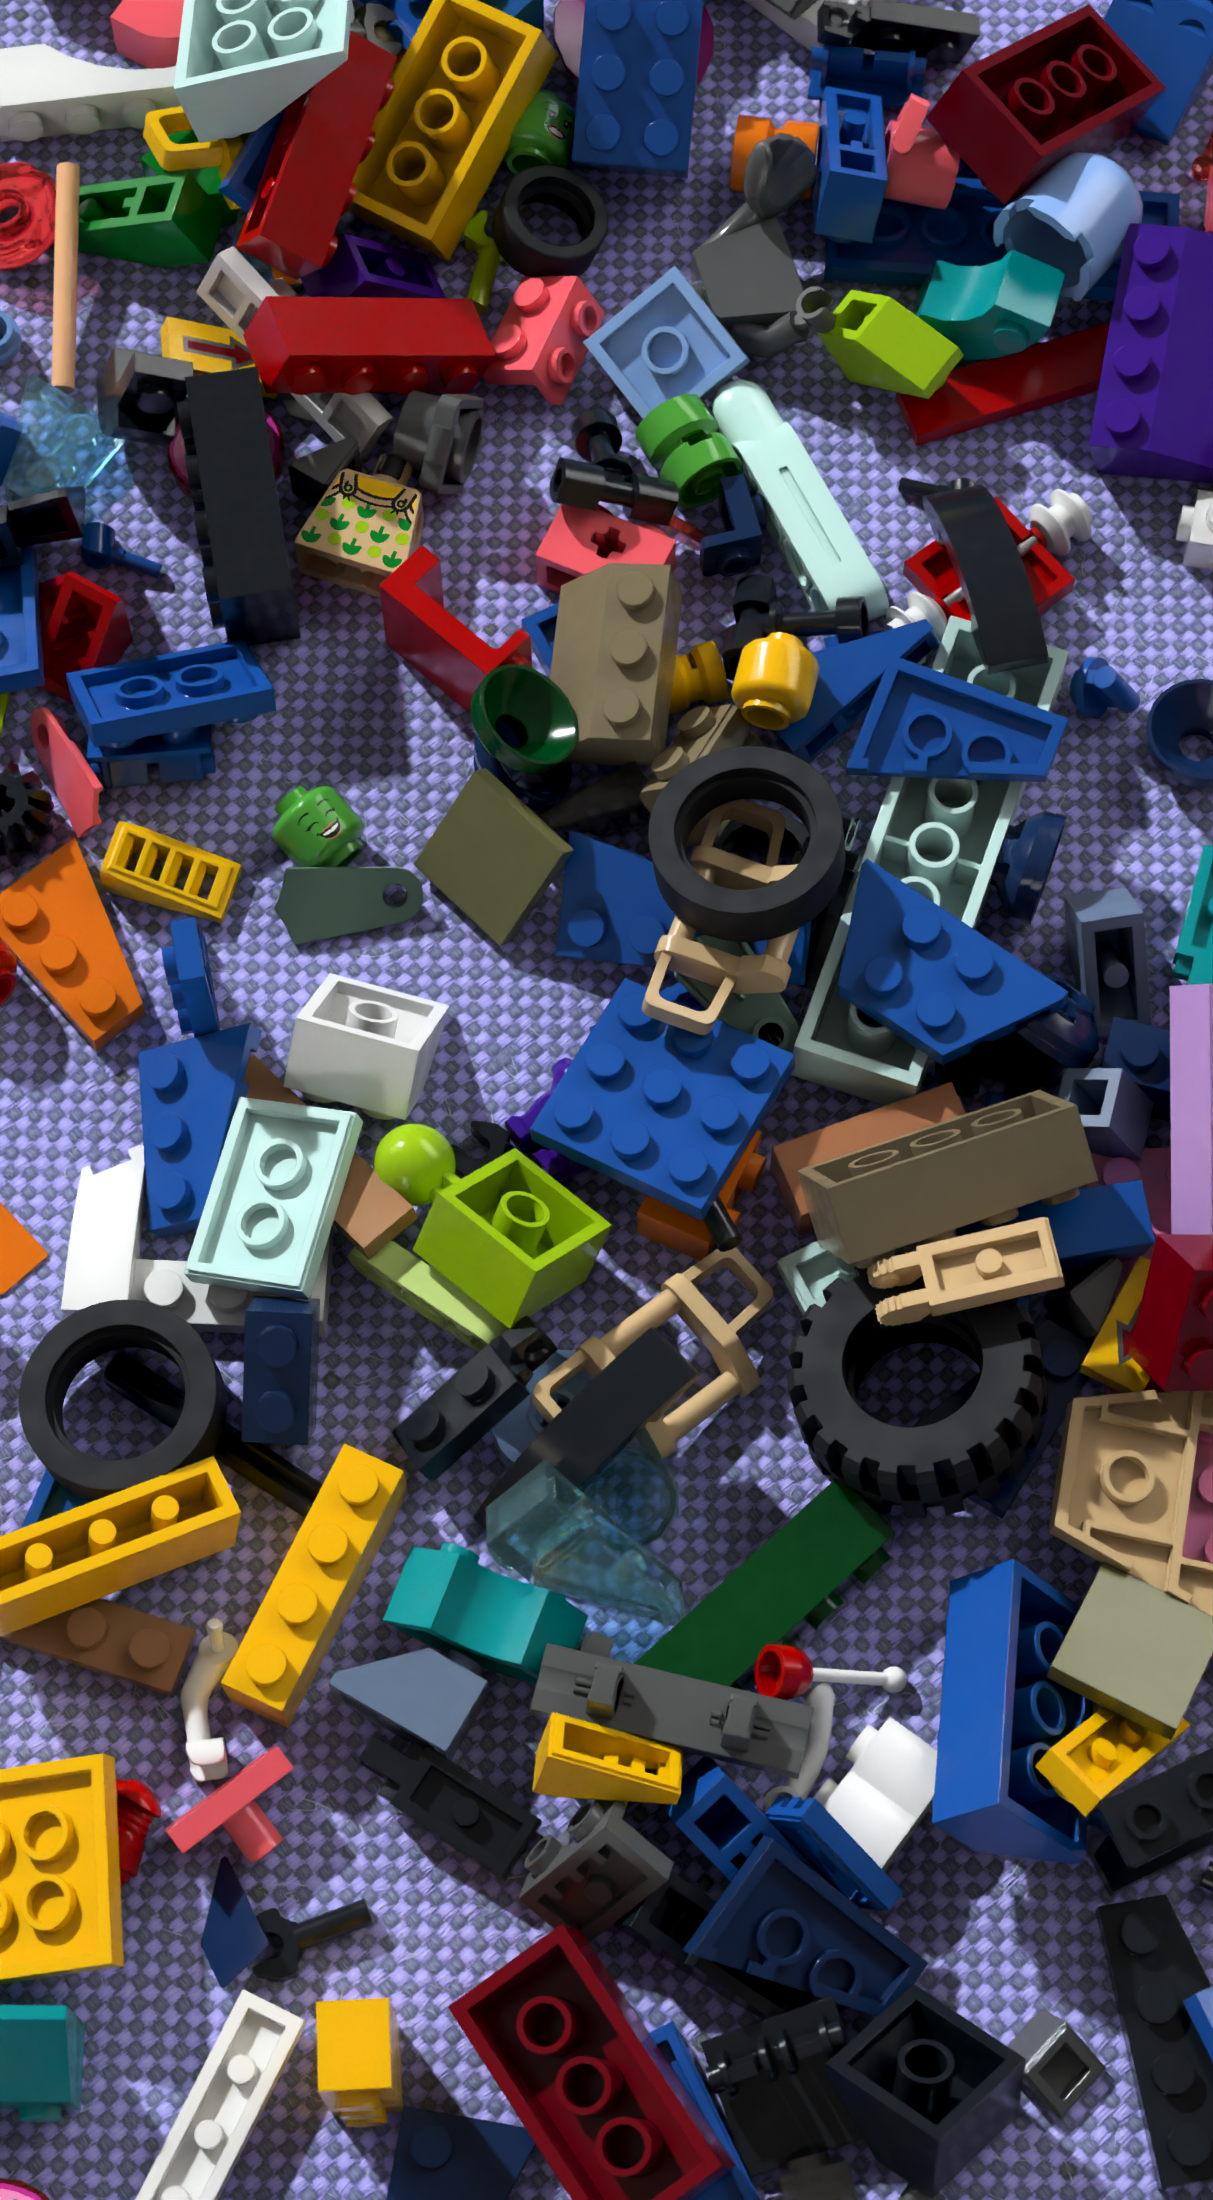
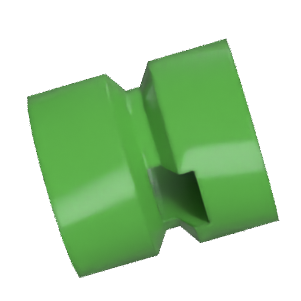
[635,394,743,509]

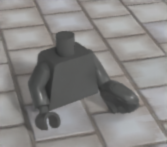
[691,133,836,359]

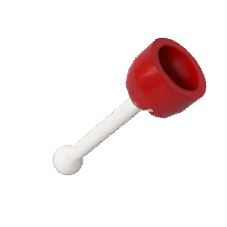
[755,1644,907,1700]

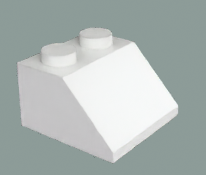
[283,973,450,1120]

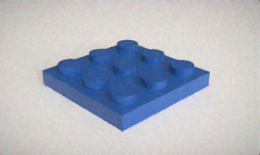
[530,978,795,1221]

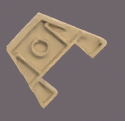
[1048,1390,1213,1616]

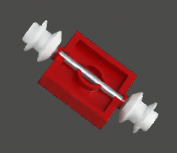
[884,489,1092,643]

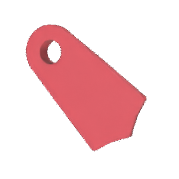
[31,707,103,838]

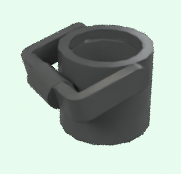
[392,389,485,494]

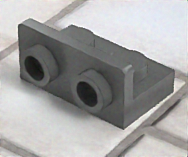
[518,1799,674,1943]

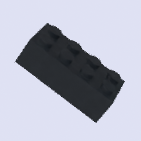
[177,366,301,646]

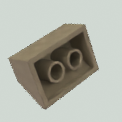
[550,563,683,767]

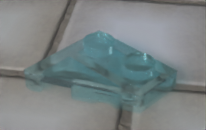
[3,373,126,501]

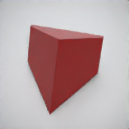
[39,571,133,705]

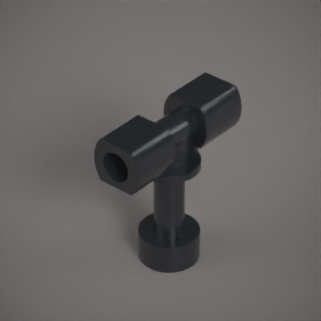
[550,409,679,526]
[721,575,869,681]

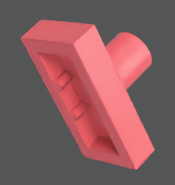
[164,1746,294,1864]

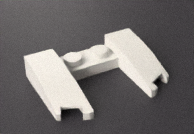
[61,1145,335,1337]

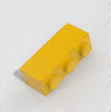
[316,1998,403,2127]

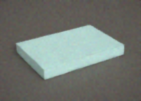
[184,1097,363,1300]

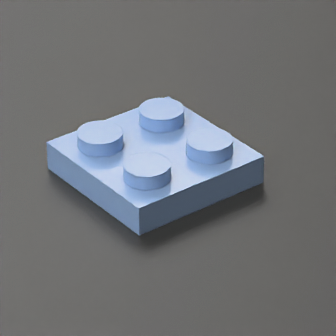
[583,266,751,419]

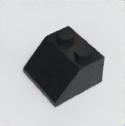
[825,1984,1026,2199]

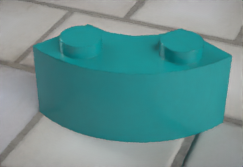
[912,249,1066,361]
[383,1543,588,1685]

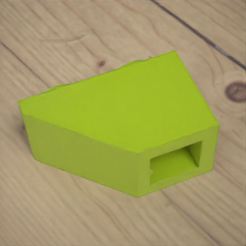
[816,289,964,399]

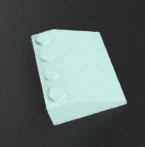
[174,0,352,143]

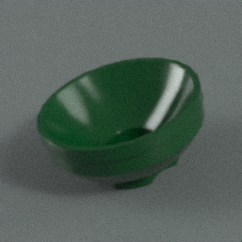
[471,664,578,774]

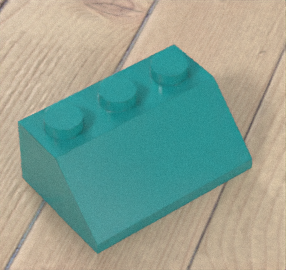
[0,2005,85,2123]

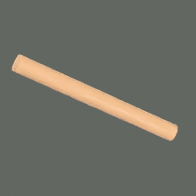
[51,162,80,394]

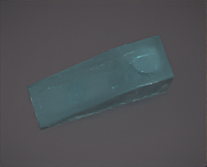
[486,1460,685,1626]

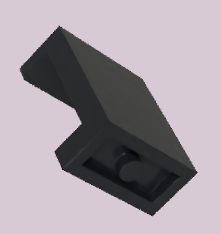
[1086,1748,1213,1897]

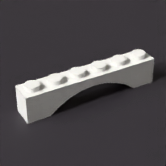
[0,44,181,142]

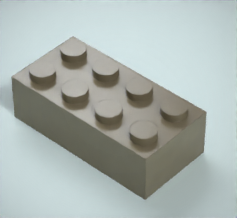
[797,1090,1098,1268]

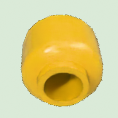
[731,632,819,730]

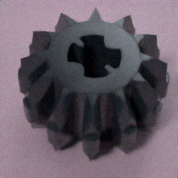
[0,760,54,867]

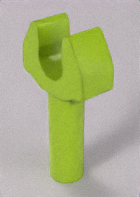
[464,209,505,315]

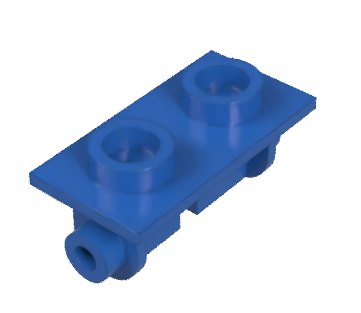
[807,44,927,109]
[86,724,216,789]

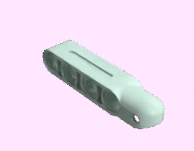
[712,380,889,637]

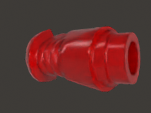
[116,1779,162,1889]

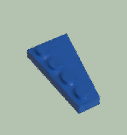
[556,830,812,985]

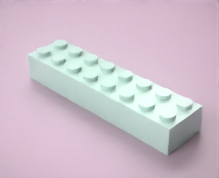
[791,615,1069,1106]

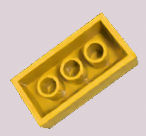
[348,0,558,261]

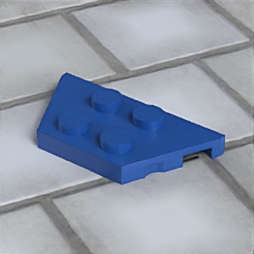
[838,859,1068,1065]

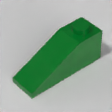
[48,171,226,268]

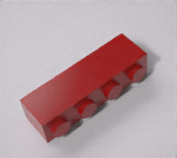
[236,30,397,280]
[243,296,496,395]

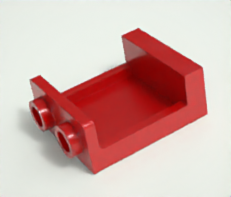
[379,545,532,715]

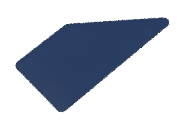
[201,1857,269,1988]

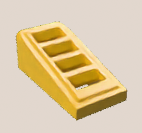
[100,820,242,924]
[532,1712,683,1804]

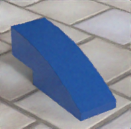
[956,1180,1155,1273]

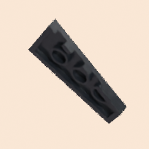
[1095,1894,1213,2191]

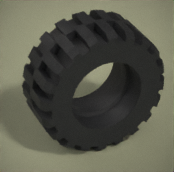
[787,1251,1048,1518]

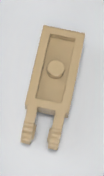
[867,1217,1065,1327]

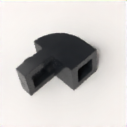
[97,347,193,447]

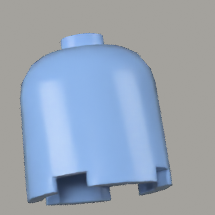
[993,152,1143,302]

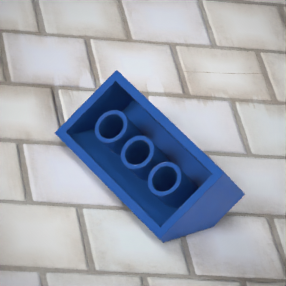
[932,1559,1093,1864]

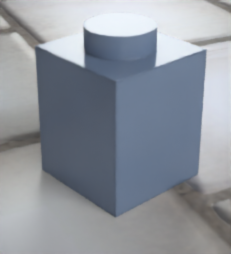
[1058,1068,1154,1160]

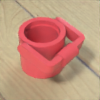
[883,93,960,210]

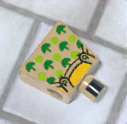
[294,454,424,598]

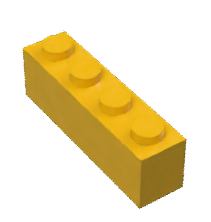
[221,1443,408,1728]
[0,1456,241,1637]

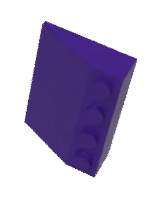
[1088,223,1213,483]

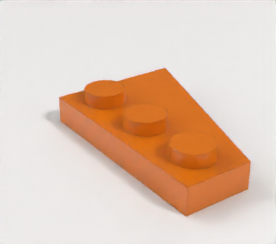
[0,837,146,1051]

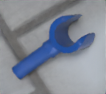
[81,522,162,578]

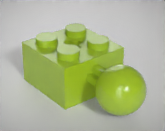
[373,1124,612,1329]

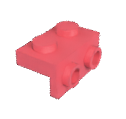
[482,276,604,405]

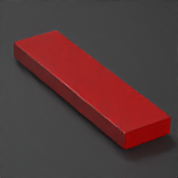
[895,322,1110,446]

